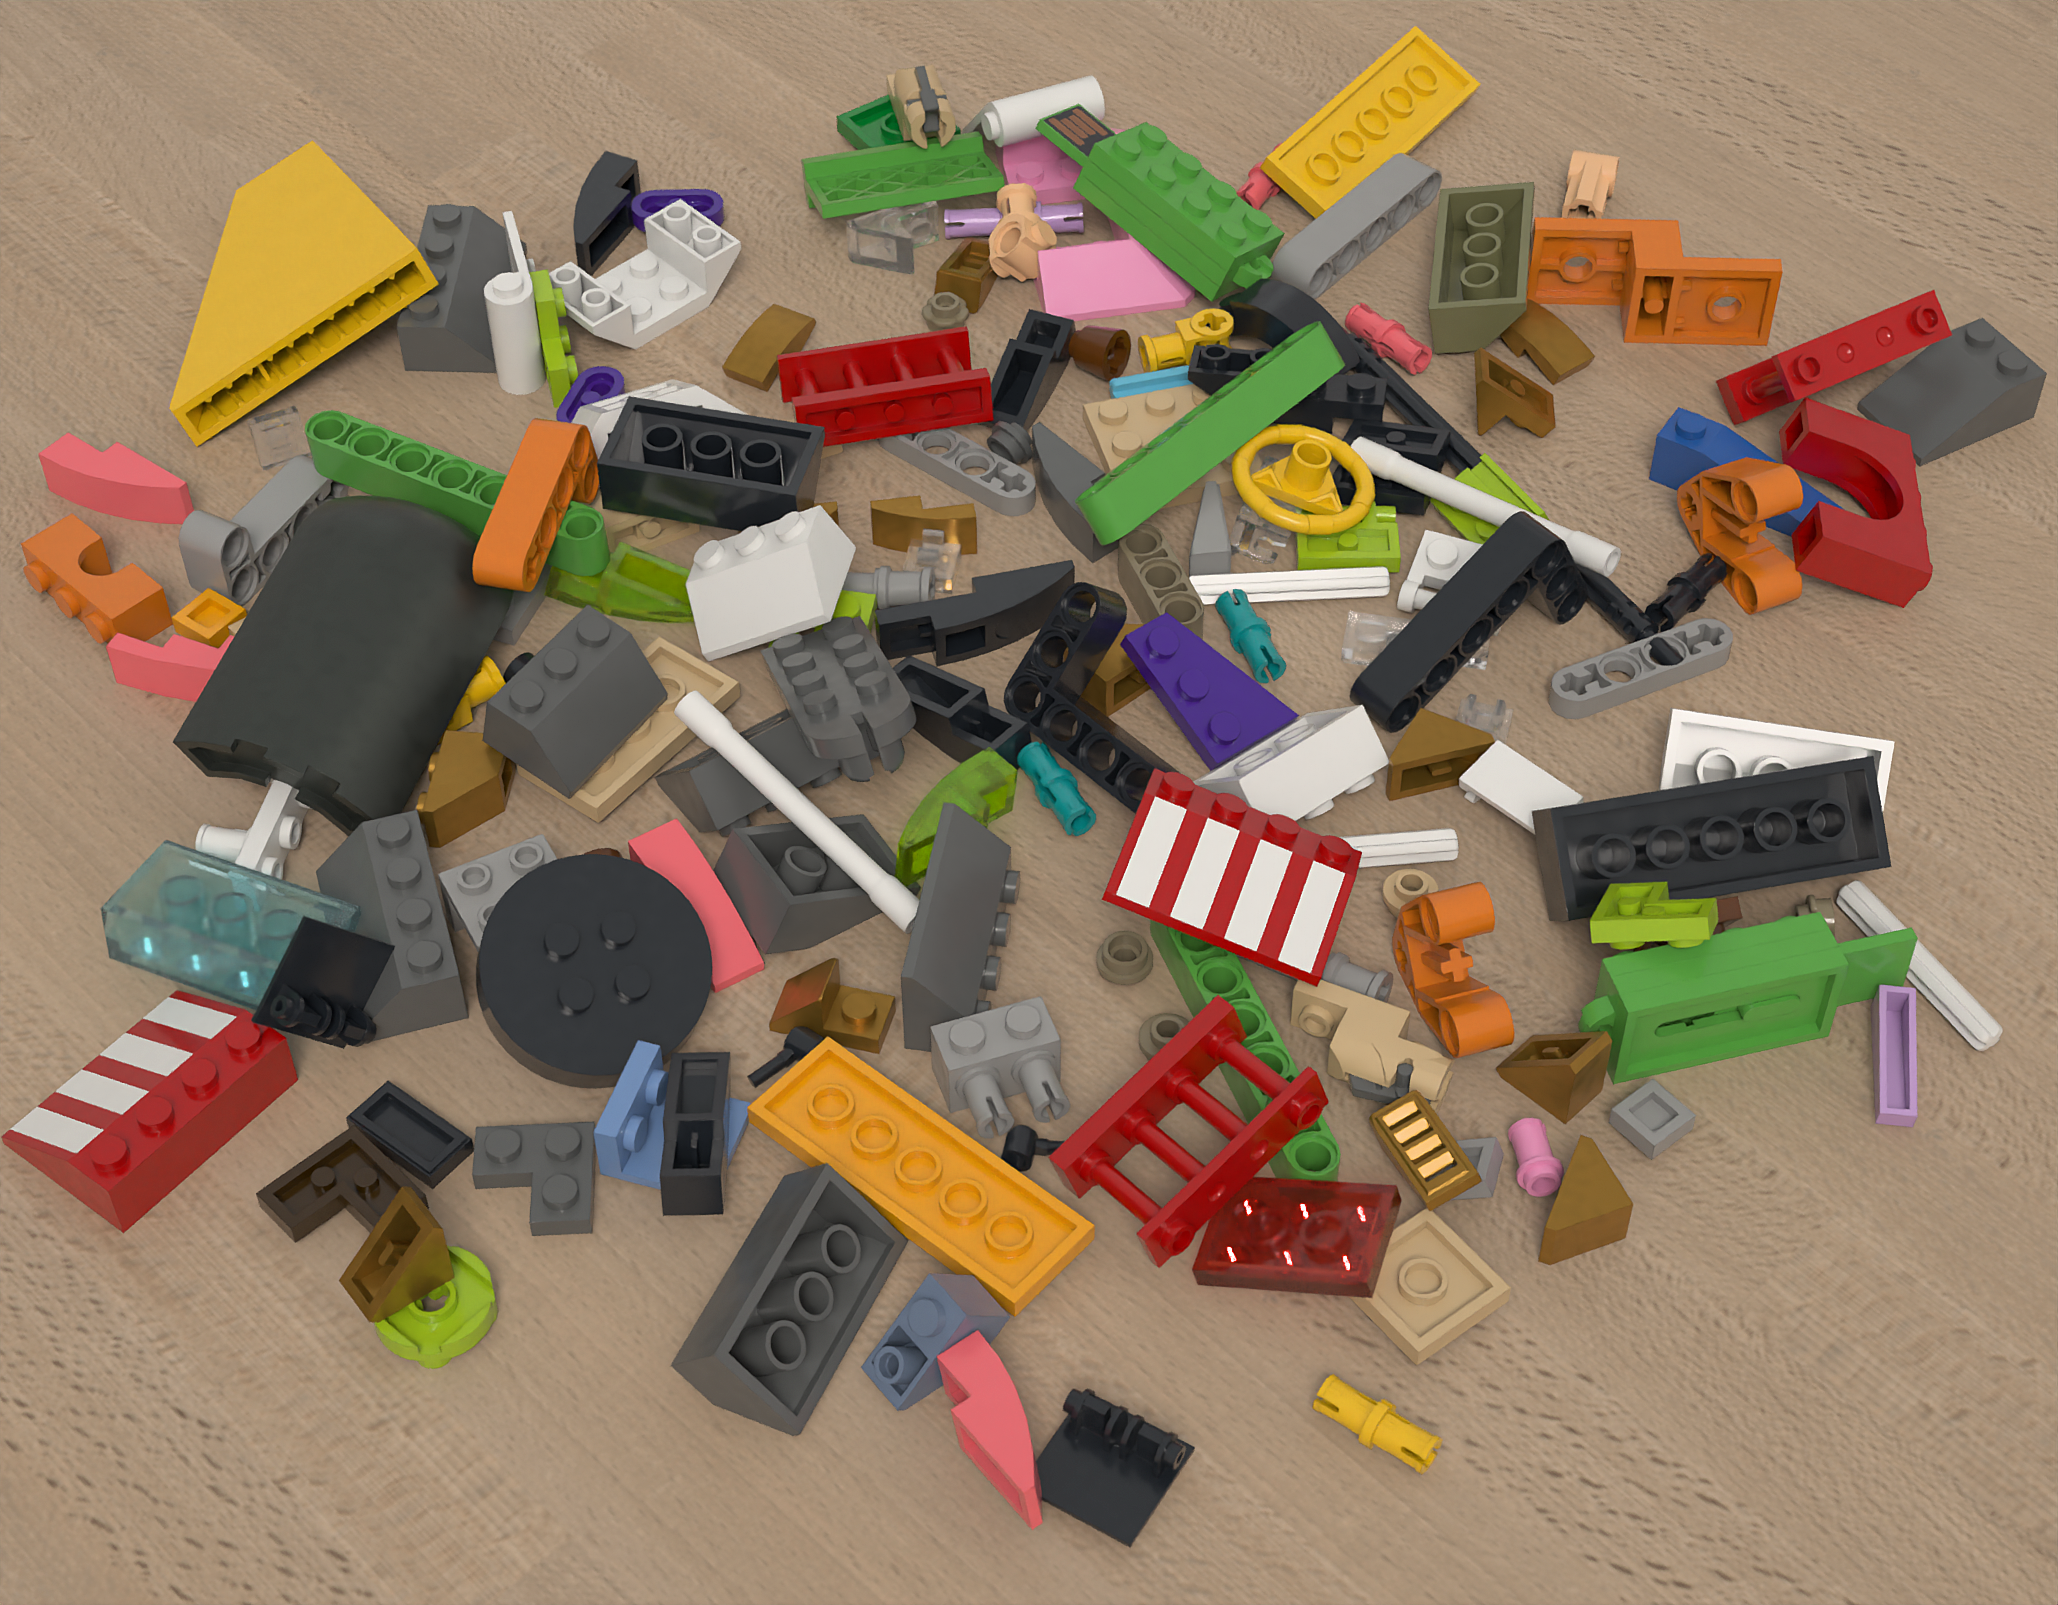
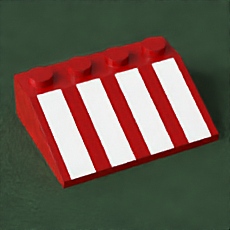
[1102,768,1362,987]
[1,990,298,1233]

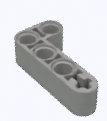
[179,455,349,606]

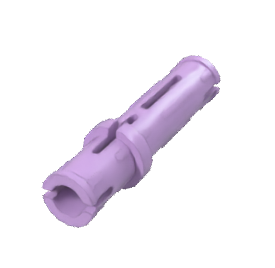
[944,201,1084,239]

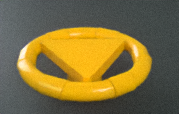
[1231,424,1375,535]

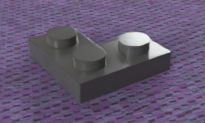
[472,1122,596,1236]

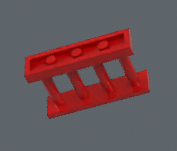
[1716,290,1952,426]
[777,326,993,447]
[1048,995,1329,1268]

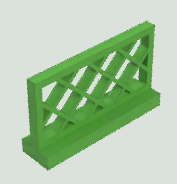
[801,131,1005,219]

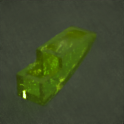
[544,541,695,623]
[895,747,1018,887]

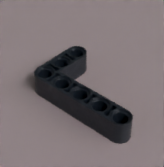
[1350,511,1588,733]
[1004,582,1196,814]

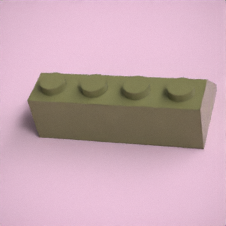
[1428,182,1535,354]

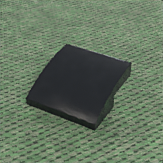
[1332,419,1450,516]

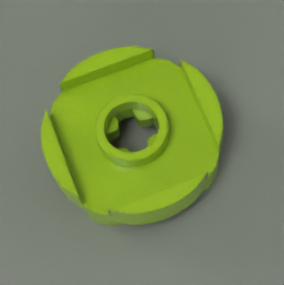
[373,1246,498,1369]

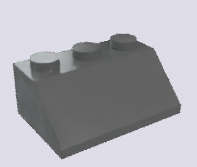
[482,604,668,799]

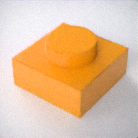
[171,588,247,649]

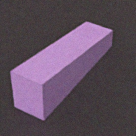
[1871,984,1917,1127]

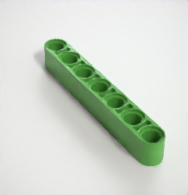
[1075,321,1345,545]
[305,410,610,576]
[1150,919,1341,1210]

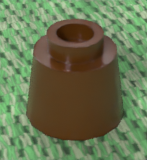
[1069,325,1131,382]

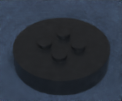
[476,854,712,1089]

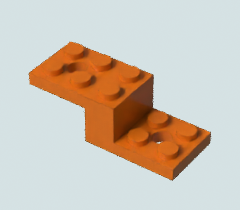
[1527,217,1783,346]

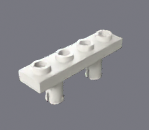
[196,779,312,912]

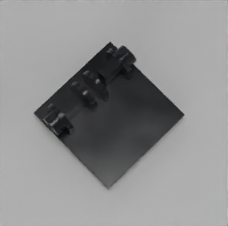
[251,916,395,1049]
[1036,1388,1195,1548]

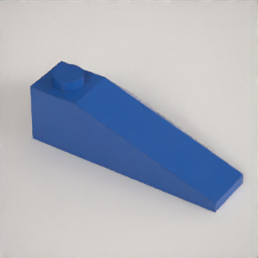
[1649,407,1845,537]

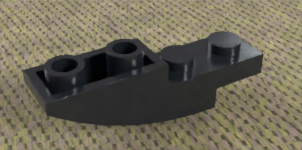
[1188,344,1388,434]
[875,560,1075,667]

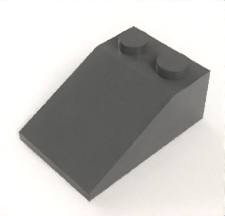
[1857,318,2047,467]
[713,814,921,954]

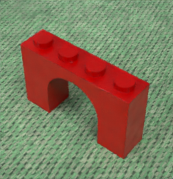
[1779,397,1933,608]

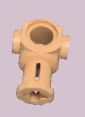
[989,183,1057,282]

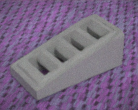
[1189,481,1231,576]

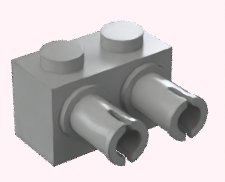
[930,996,1070,1139]

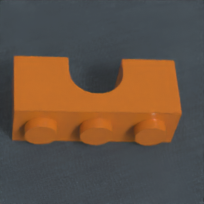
[21,513,173,644]

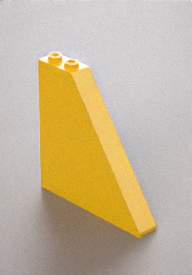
[169,140,439,447]

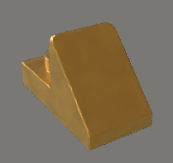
[1474,347,1556,438]
[769,958,896,1054]

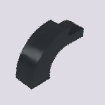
[1206,279,1361,375]

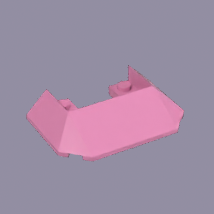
[995,128,1196,321]

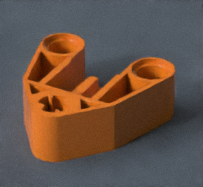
[1677,457,1803,615]
[1392,881,1515,1058]

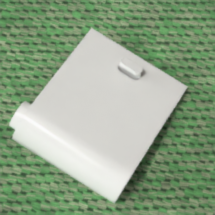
[961,75,1105,147]
[484,211,546,395]

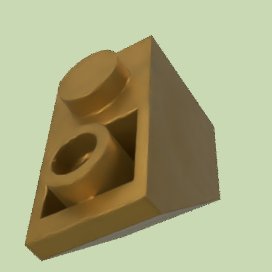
[417,730,516,848]

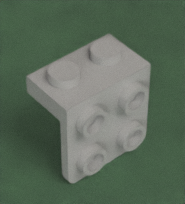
[438,834,557,952]

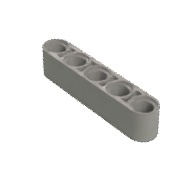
[1271,153,1442,300]

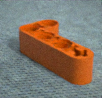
[473,418,599,592]

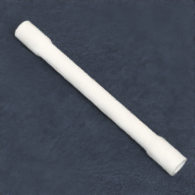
[1351,437,1621,577]
[674,690,919,934]

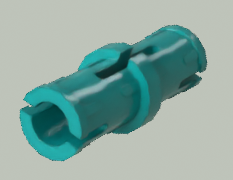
[1215,589,1286,683]
[1017,742,1096,836]

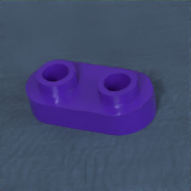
[631,189,725,232]
[556,366,626,423]

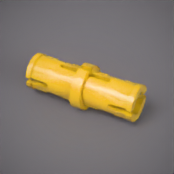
[1313,1374,1442,1475]

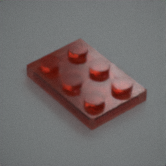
[1192,1177,1402,1298]

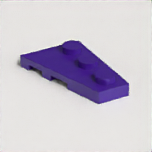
[1120,612,1299,771]

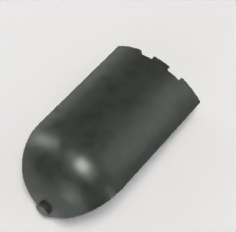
[173,495,514,836]

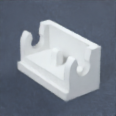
[1459,740,1583,835]

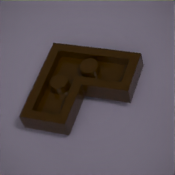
[256,1125,429,1243]

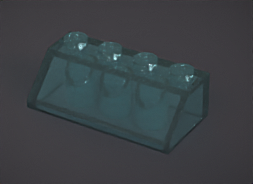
[100,840,361,1010]

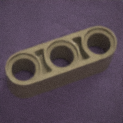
[1118,523,1204,640]

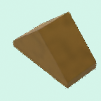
[1385,708,1495,801]
[1496,1031,1612,1125]
[1538,1135,1633,1265]
[339,1186,455,1323]

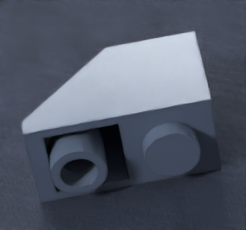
[861,1273,1010,1410]

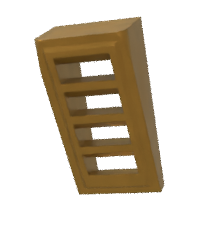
[934,237,998,314]
[1369,1090,1482,1211]

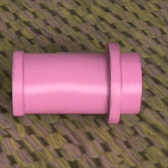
[1508,1118,1564,1197]

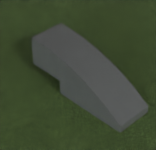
[1032,422,1118,563]

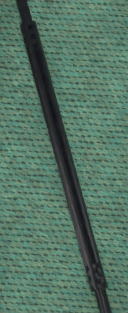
[1339,324,1684,666]

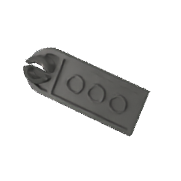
[761,616,916,782]

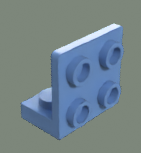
[593,1040,750,1190]

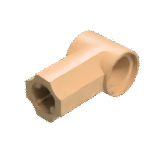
[1561,150,1619,219]

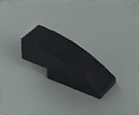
[573,151,641,276]
[977,309,1076,431]
[893,655,1032,785]
[660,1052,731,1216]

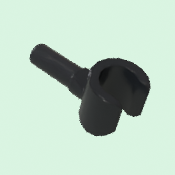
[747,1026,824,1088]
[1001,1125,1065,1172]

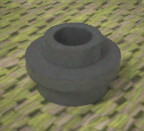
[987,421,1033,465]

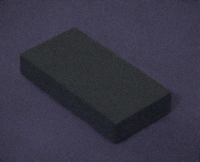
[346,1081,474,1189]

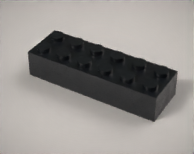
[1531,756,1892,921]

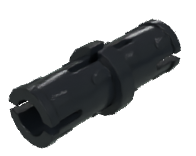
[1645,553,1727,632]

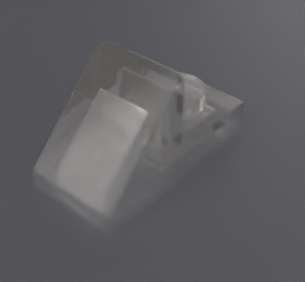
[846,201,939,274]

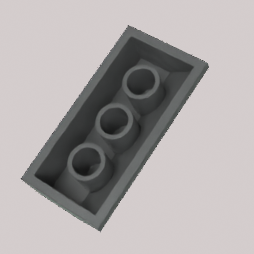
[397,204,527,373]
[655,708,879,837]
[901,802,1020,1052]
[316,810,468,1041]
[670,1163,908,1436]

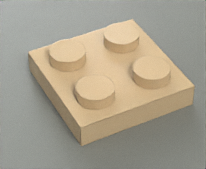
[1335,1208,1511,1366]

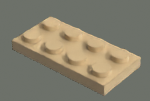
[517,636,740,823]

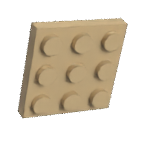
[1083,384,1264,509]

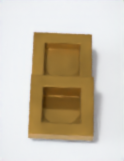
[1500,298,1595,385]
[722,304,817,392]
[870,495,977,556]

